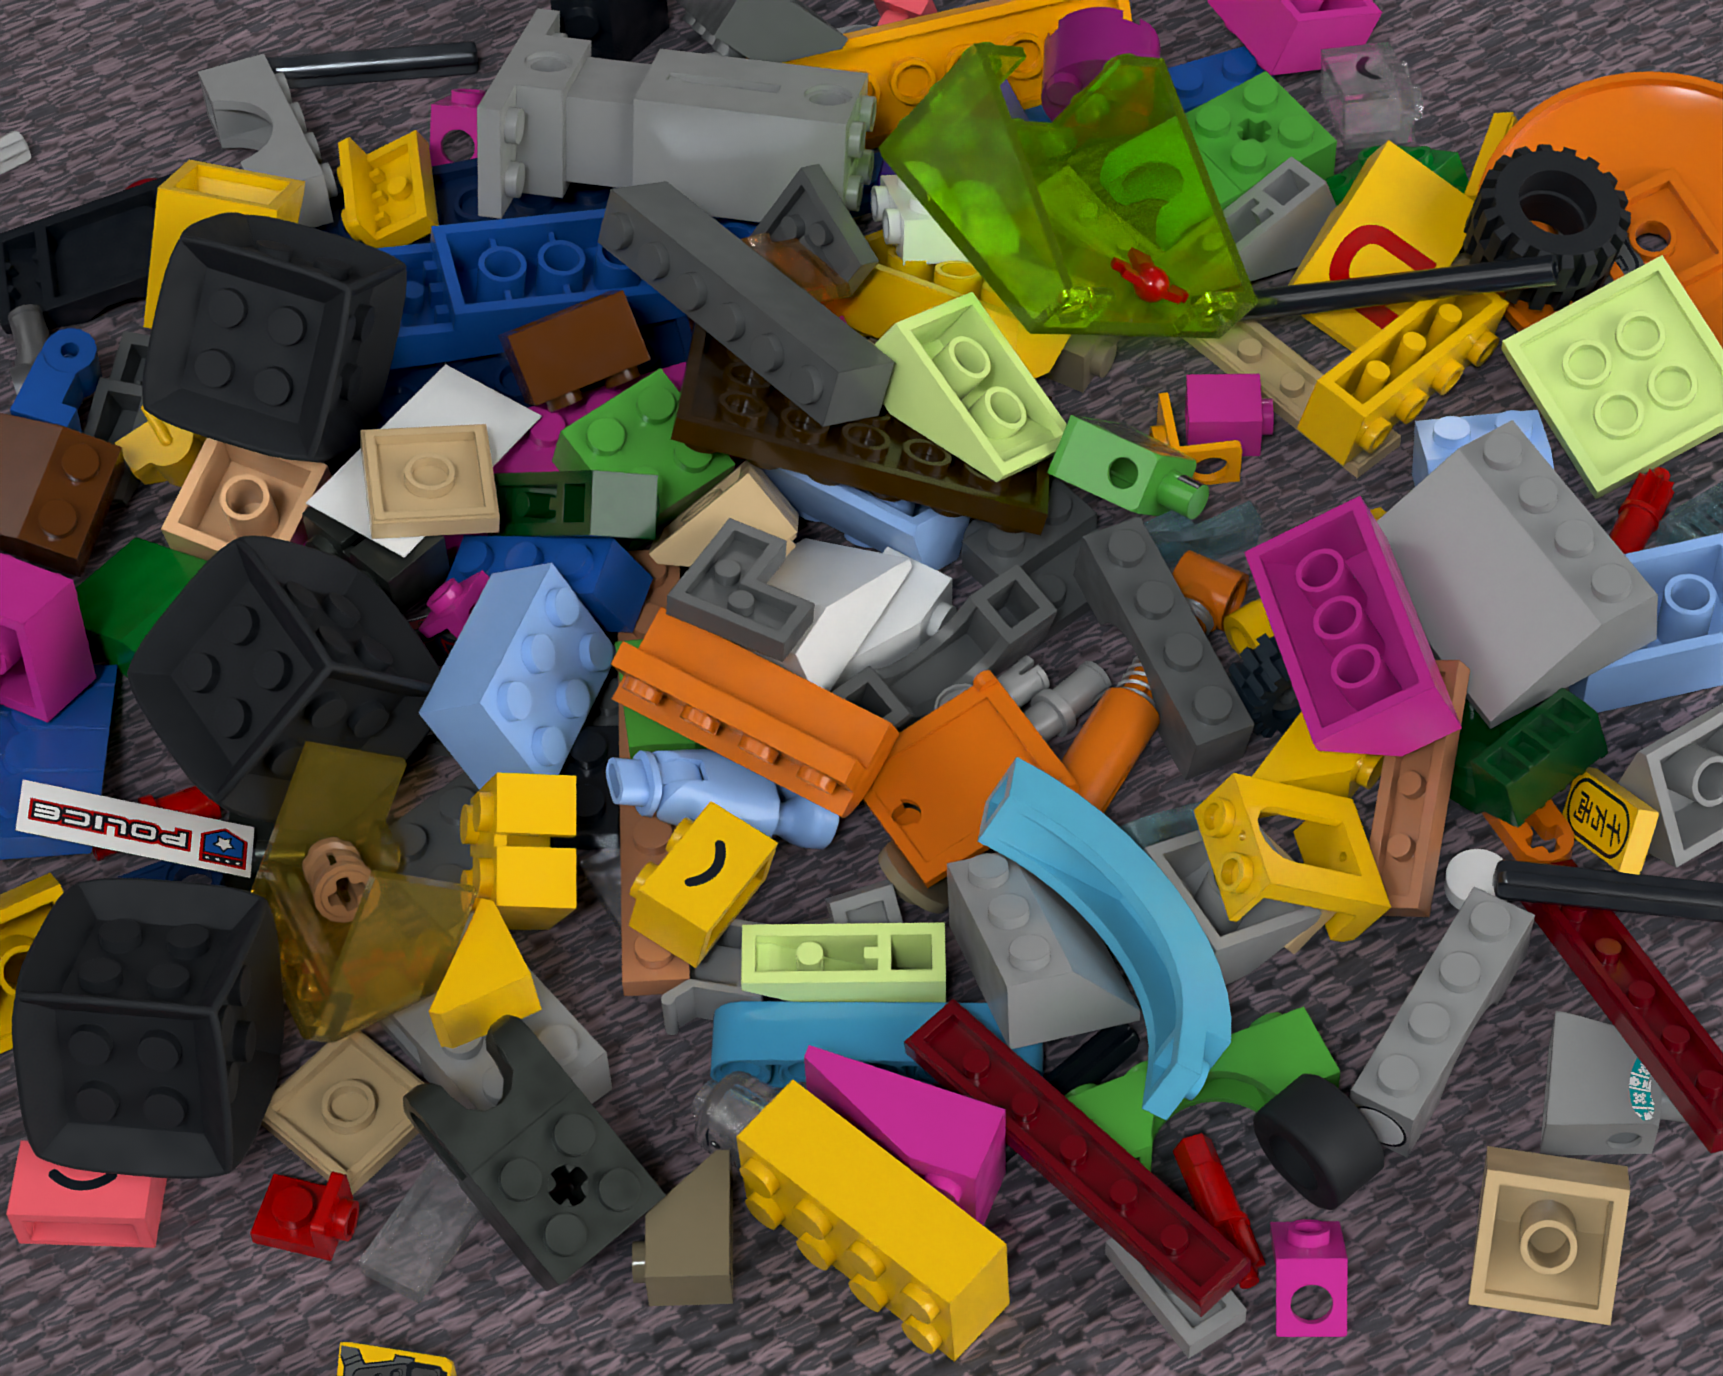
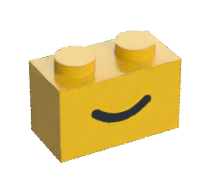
[628,801,778,968]

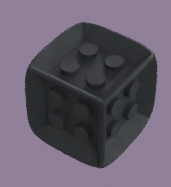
[142,212,407,462]
[127,535,441,829]
[12,877,285,1179]

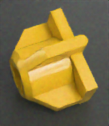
[115,405,207,487]

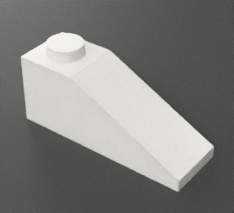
[830,546,957,692]

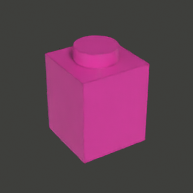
[1185,374,1274,456]

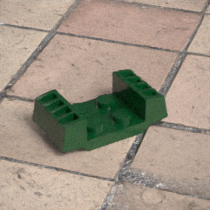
[1434,657,1608,828]

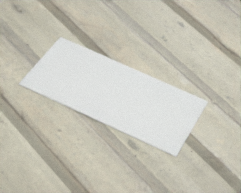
[306,364,542,558]

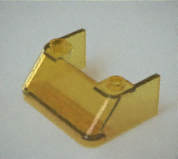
[251,741,478,1043]

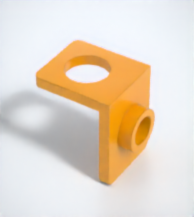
[1149,392,1242,485]

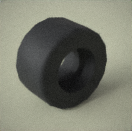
[1253,1074,1384,1210]

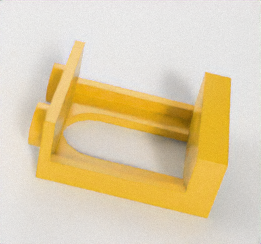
[1193,773,1391,942]

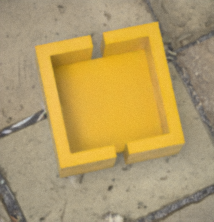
[459,772,576,930]

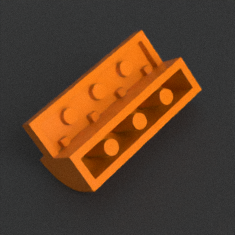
[610,607,900,817]

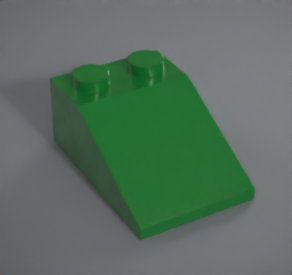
[75,537,207,678]

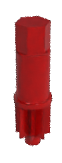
[1609,467,1675,554]
[1173,1133,1266,1289]

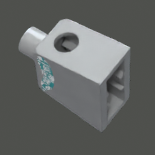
[1540,1011,1687,1156]

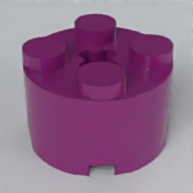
[1041,7,1161,143]

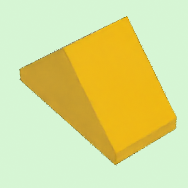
[428,898,542,1049]

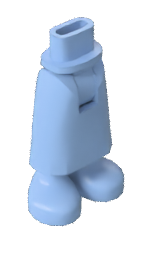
[606,749,839,849]

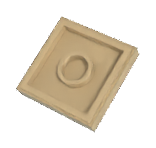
[360,424,500,539]
[261,1023,424,1195]

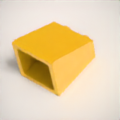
[143,159,305,329]

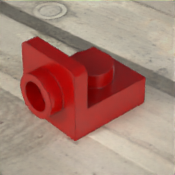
[250,1171,359,1261]

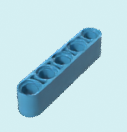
[710,1001,1043,1088]

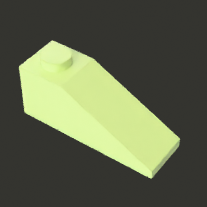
[741,922,946,1003]

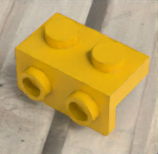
[337,130,439,248]

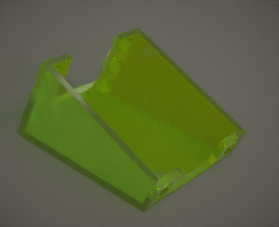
[879,42,1258,339]

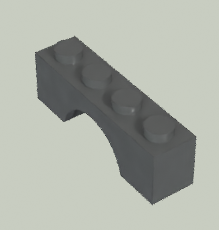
[1073,516,1255,781]
[831,564,1058,732]

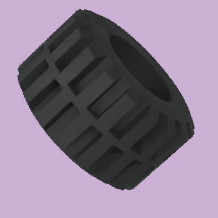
[1463,144,1631,311]

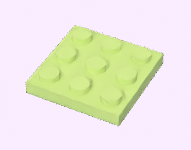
[1501,255,1723,499]

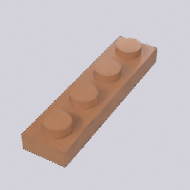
[1369,660,1470,917]

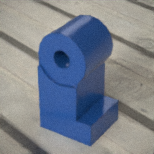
[10,328,102,433]

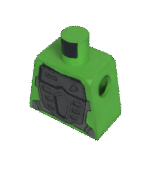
[1047,415,1209,519]

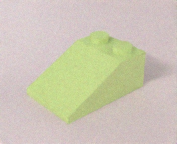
[874,292,1067,482]

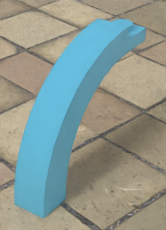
[977,757,1231,1121]

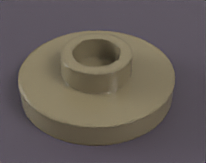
[878,841,949,914]

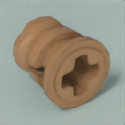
[302,837,379,923]

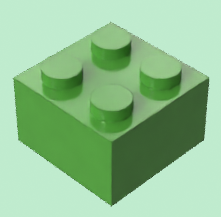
[552,368,736,551]

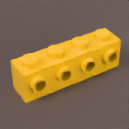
[1296,292,1509,466]

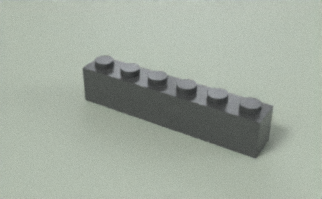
[598,181,895,427]

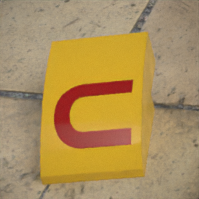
[1288,140,1475,352]

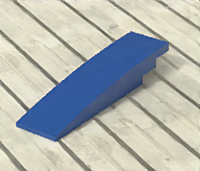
[377,209,808,369]

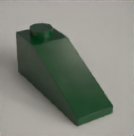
[487,470,660,540]

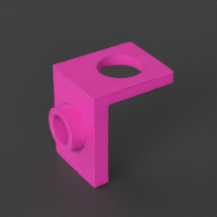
[429,88,486,166]
[1270,1219,1348,1337]

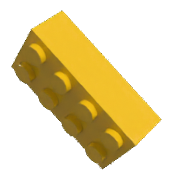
[736,1079,1010,1362]

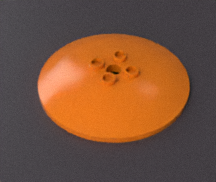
[1477,71,1723,348]

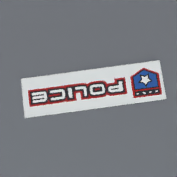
[15,780,255,878]

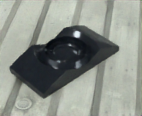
[0,162,207,334]

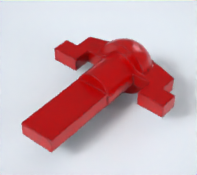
[1110,247,1189,304]

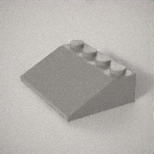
[1377,420,1658,729]

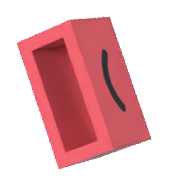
[6,1140,167,1248]

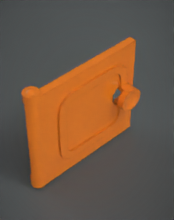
[862,670,1080,889]

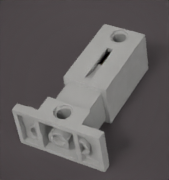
[477,8,877,222]

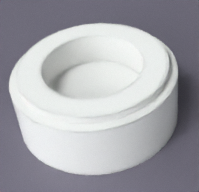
[1444,849,1507,910]

